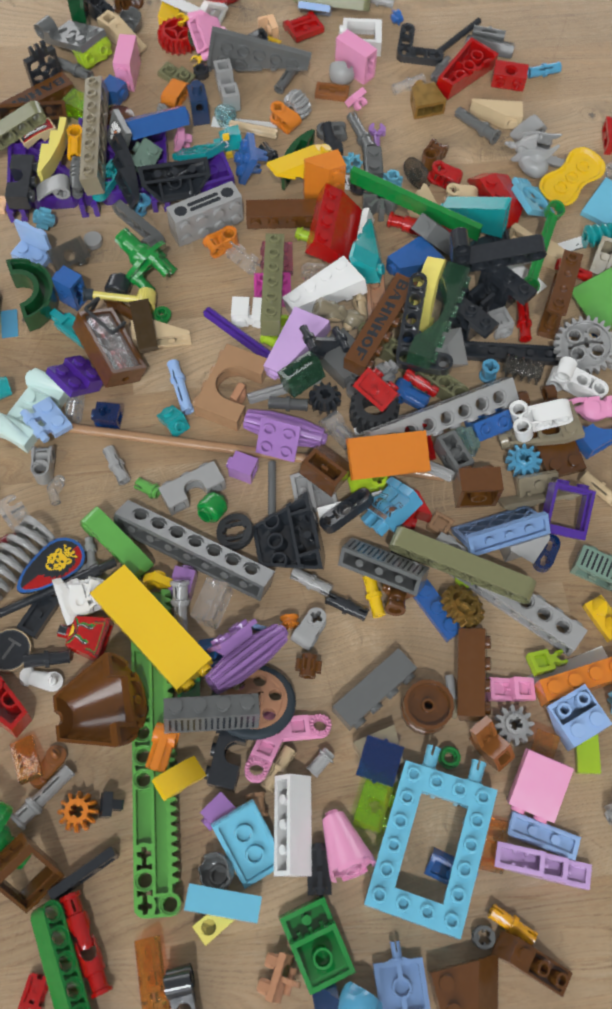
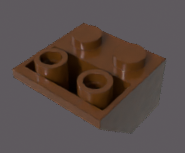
[299,444,350,497]

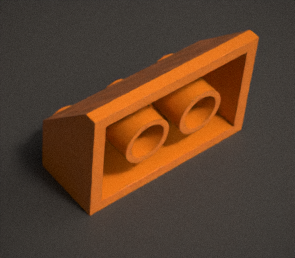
[303,149,346,199]

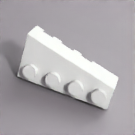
[282,256,368,314]

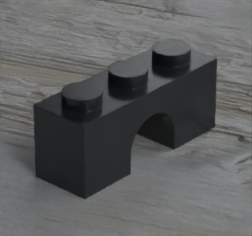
[5,154,38,210]
[204,730,248,792]

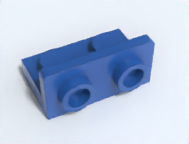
[464,407,513,442]

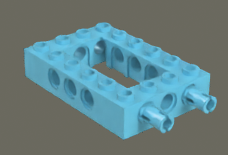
[364,744,498,940]

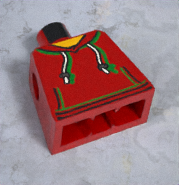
[57,616,114,661]

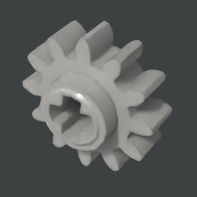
[373,360,399,382]
[494,704,535,747]

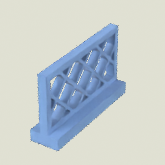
[451,506,551,556]

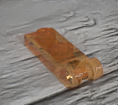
[134,935,171,1009]

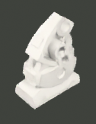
[52,576,104,625]

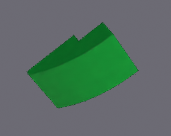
[278,895,356,996]

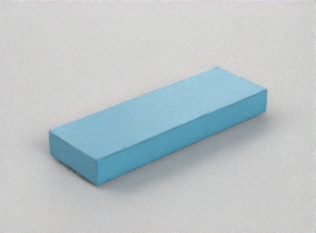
[184,883,262,924]

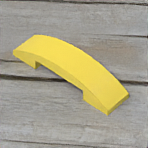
[412,256,446,335]

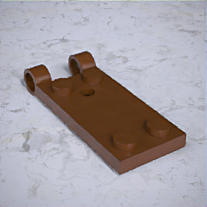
[517,384,587,477]

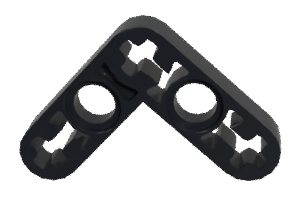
[396,23,444,67]

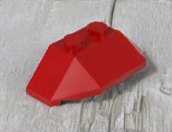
[467,173,523,229]

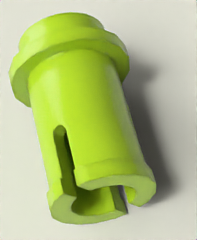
[295,227,310,242]

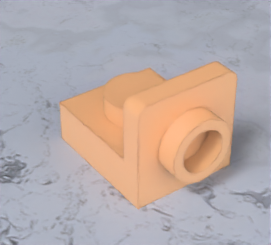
[258,14,279,40]

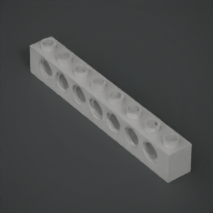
[363,377,519,437]
[436,532,588,657]

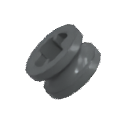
[471,925,496,950]

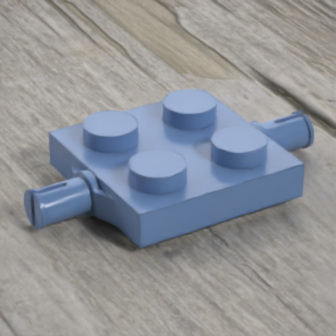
[373,941,431,1009]

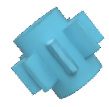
[342,152,363,173]
[383,170,403,187]
[32,206,55,230]

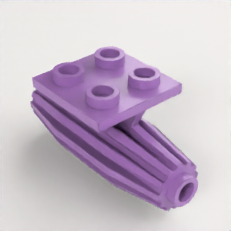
[243,409,328,462]
[205,619,288,694]

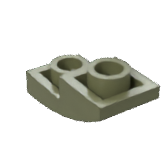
[158,61,195,84]

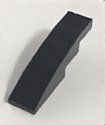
[110,132,140,210]

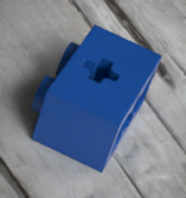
[52,265,87,311]

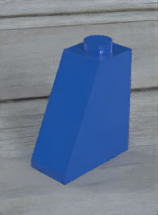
[386,235,445,278]

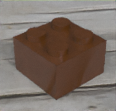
[453,465,504,508]

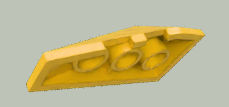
[267,143,332,180]

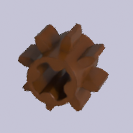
[295,653,322,679]

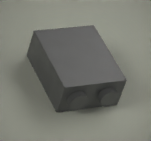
[317,328,360,389]

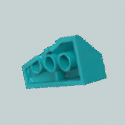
[349,219,385,284]

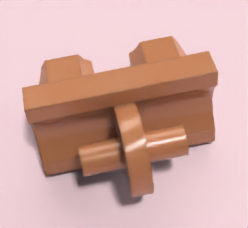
[256,952,301,1004]

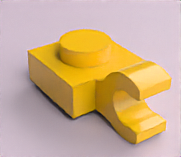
[142,570,173,591]

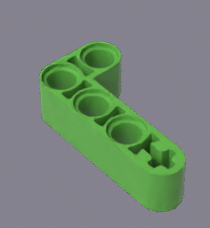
[80,506,154,580]

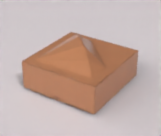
[230,382,247,405]

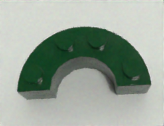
[6,258,58,332]

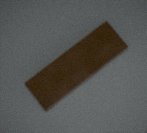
[129,298,159,353]

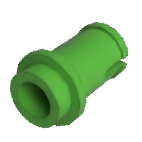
[134,477,160,499]

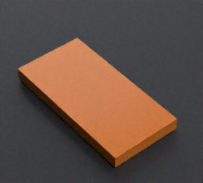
[346,430,431,480]

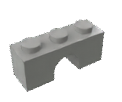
[213,58,241,113]
[158,461,226,516]

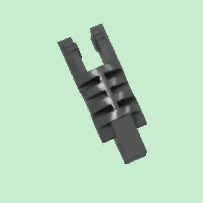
[69,156,83,200]

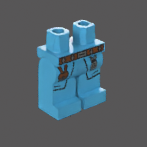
[360,476,423,537]

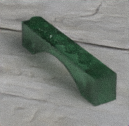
[406,261,471,370]

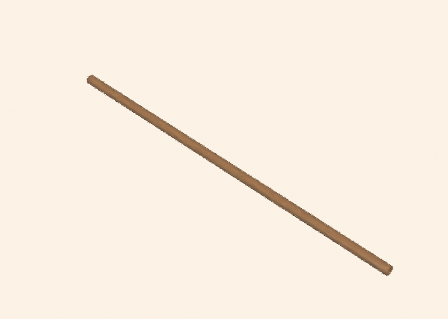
[68,423,444,482]

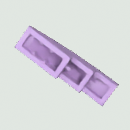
[494,841,592,890]

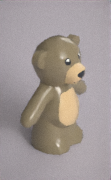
[312,297,365,332]

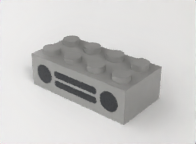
[166,181,244,247]

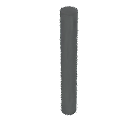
[268,461,276,516]

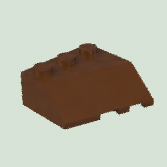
[427,954,498,1009]

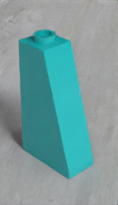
[441,196,512,238]

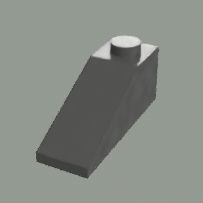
[411,213,450,256]

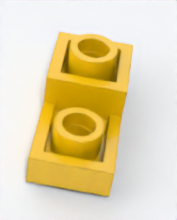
[152,756,206,801]

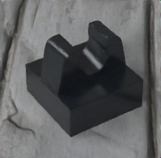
[99,791,124,819]

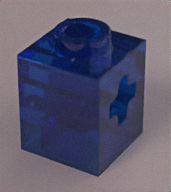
[91,402,124,429]

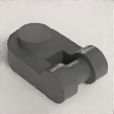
[316,121,347,142]

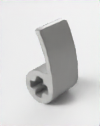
[510,115,547,143]
[36,174,71,202]

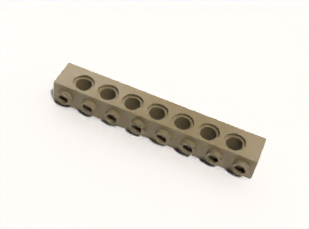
[79,76,109,196]

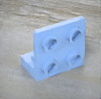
[10,219,55,268]

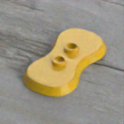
[539,147,606,206]

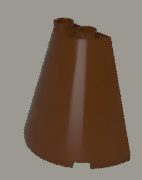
[53,652,147,747]

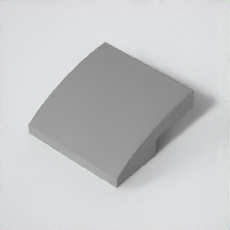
[290,473,338,512]

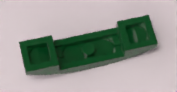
[281,129,315,191]

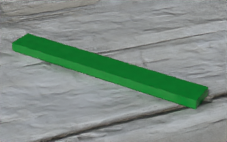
[350,166,483,241]

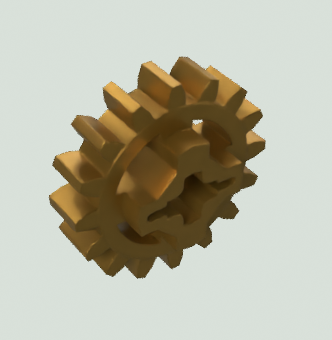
[440,584,485,628]

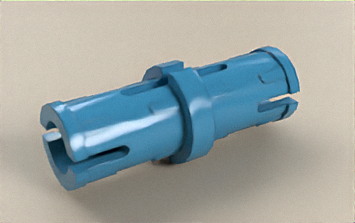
[527,61,562,79]

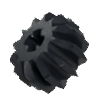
[309,382,341,415]

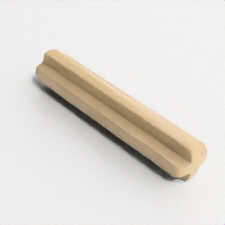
[228,120,278,139]

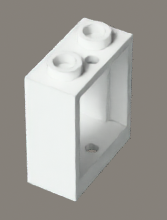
[339,18,382,56]

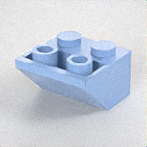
[547,684,612,752]

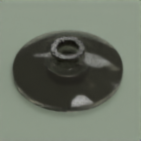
[403,157,430,190]

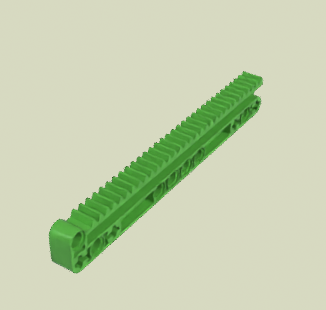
[131,589,184,919]

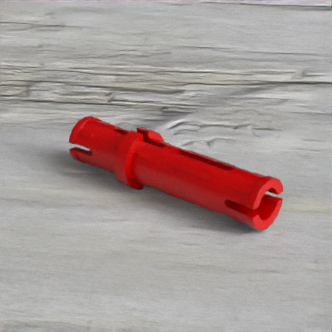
[517,301,532,343]

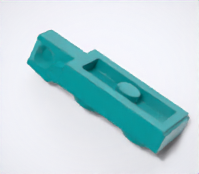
[49,308,84,349]

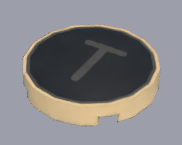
[0,629,33,673]

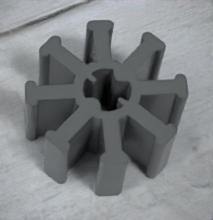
[362,190,398,222]

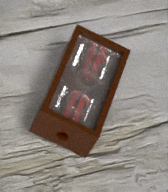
[72,307,147,388]

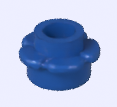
[390,9,404,26]

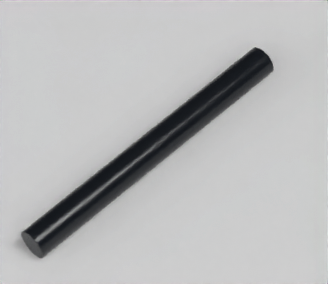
[437,17,482,52]

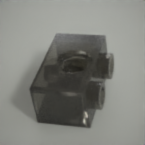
[46,236,91,272]

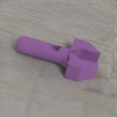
[368,122,386,146]

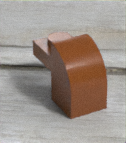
[469,716,515,772]

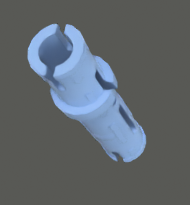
[167,359,194,415]

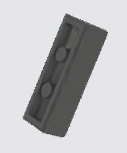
[465,35,515,59]

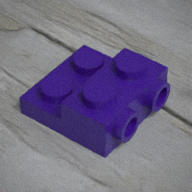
[200,151,235,193]
[46,355,103,398]

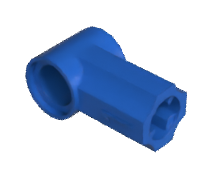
[395,378,431,410]

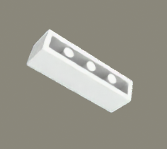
[274,774,312,877]

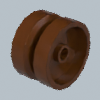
[401,679,454,735]

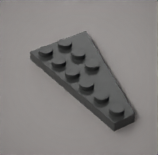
[207,26,312,72]

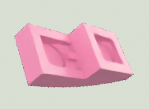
[487,676,536,702]

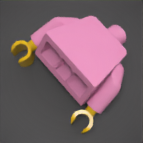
[176,10,227,67]

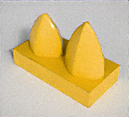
[582,594,612,643]

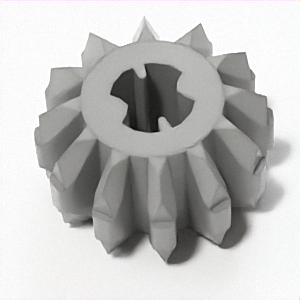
[284,88,311,120]

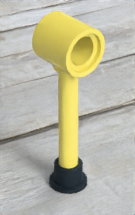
[82,286,156,313]

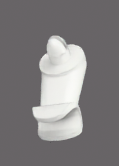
[19,667,63,692]

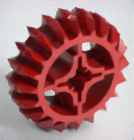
[157,16,196,56]

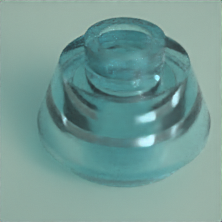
[214,103,236,127]

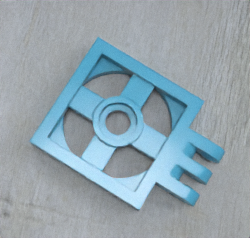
[511,177,555,217]

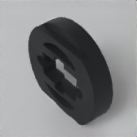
[216,513,254,551]

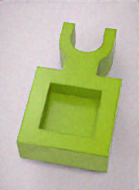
[525,649,568,677]

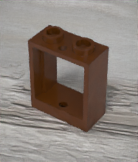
[0,832,65,914]

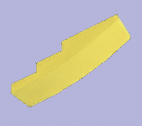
[37,117,69,182]

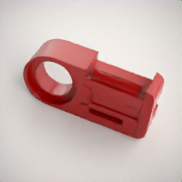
[17,972,48,1009]

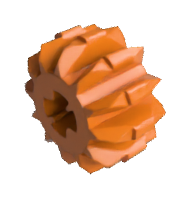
[58,791,99,833]

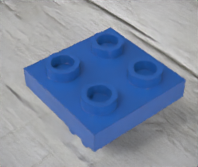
[234,132,268,185]

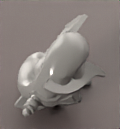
[505,131,565,179]

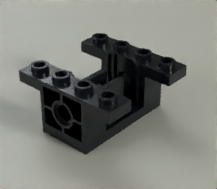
[436,266,538,341]

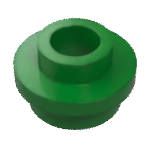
[152,306,172,324]
[438,746,461,769]

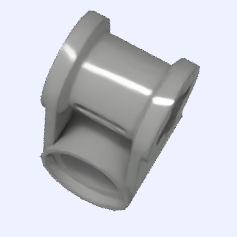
[30,445,56,485]
[290,607,326,651]

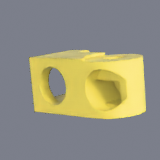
[192,915,235,947]

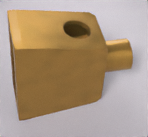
[410,80,447,120]

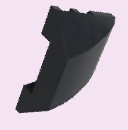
[254,491,326,569]

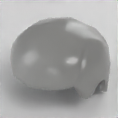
[329,61,355,85]

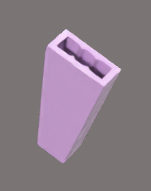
[263,306,331,380]

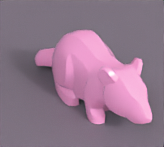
[569,396,612,422]

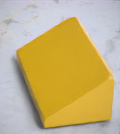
[158,1,180,25]

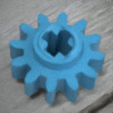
[505,444,542,477]

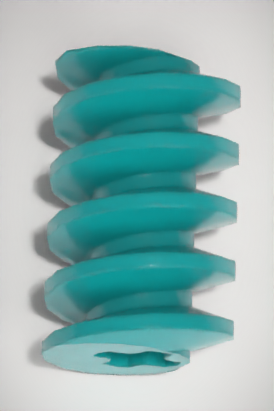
[581,223,612,248]

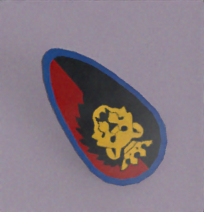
[17,537,85,594]

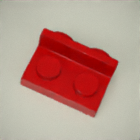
[352,367,401,412]

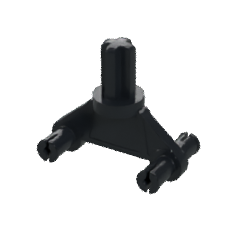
[299,324,350,370]

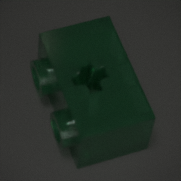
[277,351,326,398]

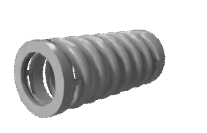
[0,515,56,601]

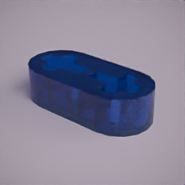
[532,534,561,573]

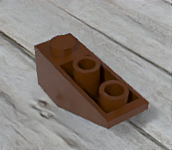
[491,930,573,997]

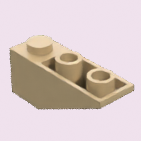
[97,10,147,55]

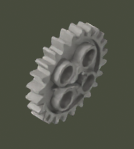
[553,315,612,375]

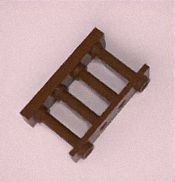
[537,249,583,340]

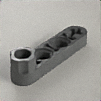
[112,199,165,247]

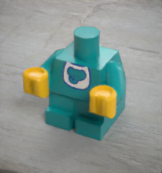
[213,125,242,159]

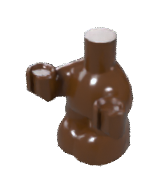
[382,583,415,616]

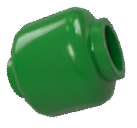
[197,492,228,523]

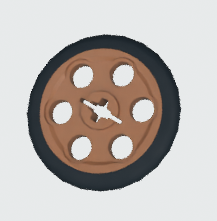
[211,665,296,740]

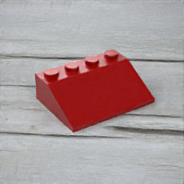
[305,183,362,264]

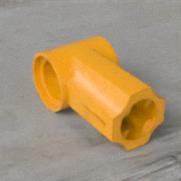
[66,124,82,161]

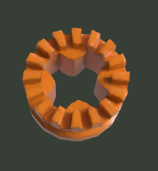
[280,614,300,630]

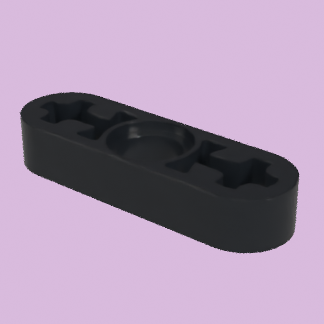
[319,488,374,534]

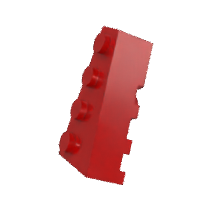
[436,37,499,100]
[0,676,32,738]

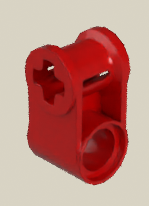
[427,160,463,192]

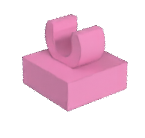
[345,87,367,111]
[174,127,192,152]

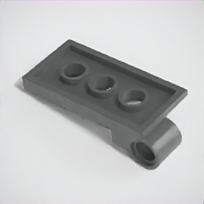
[34,15,107,53]

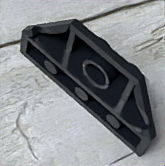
[137,157,211,203]

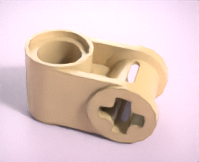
[443,183,478,203]

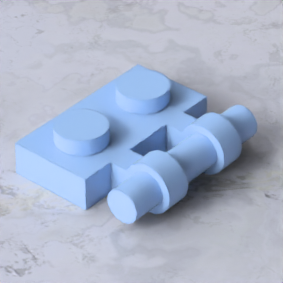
[20,396,73,443]

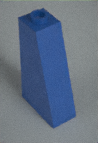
[124,106,190,140]

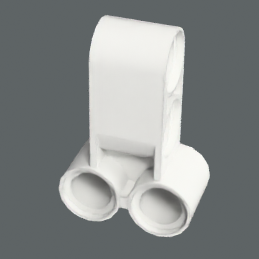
[546,356,609,400]
[509,399,573,442]

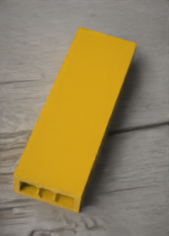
[90,564,213,694]

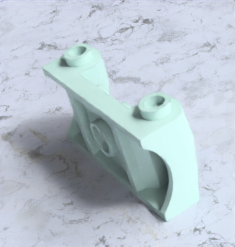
[0,368,70,453]

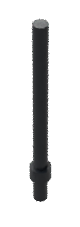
[0,558,117,618]

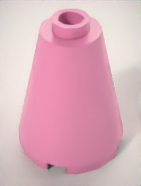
[322,809,376,883]

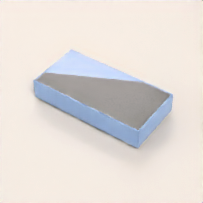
[298,1,332,16]

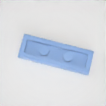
[505,811,581,861]

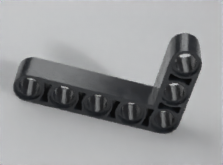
[449,227,547,274]
[396,272,453,376]

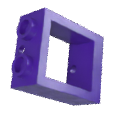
[543,479,596,540]

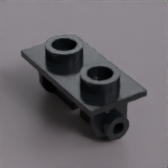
[307,843,332,896]

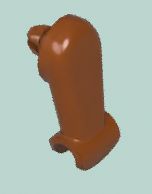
[30,745,67,790]

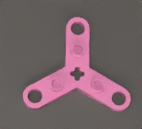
[239,685,332,783]

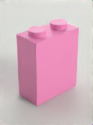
[335,29,377,85]
[113,34,141,92]
[506,748,574,824]

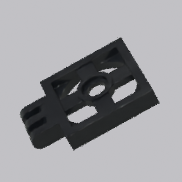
[23,40,61,87]

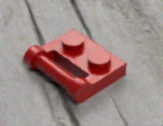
[283,11,324,43]

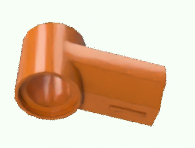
[145,722,180,773]

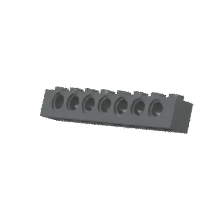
[113,500,275,601]

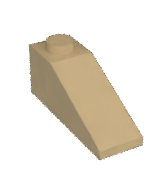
[469,99,523,129]
[131,319,192,350]

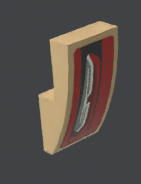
[20,117,58,149]

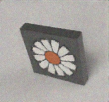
[107,109,132,152]

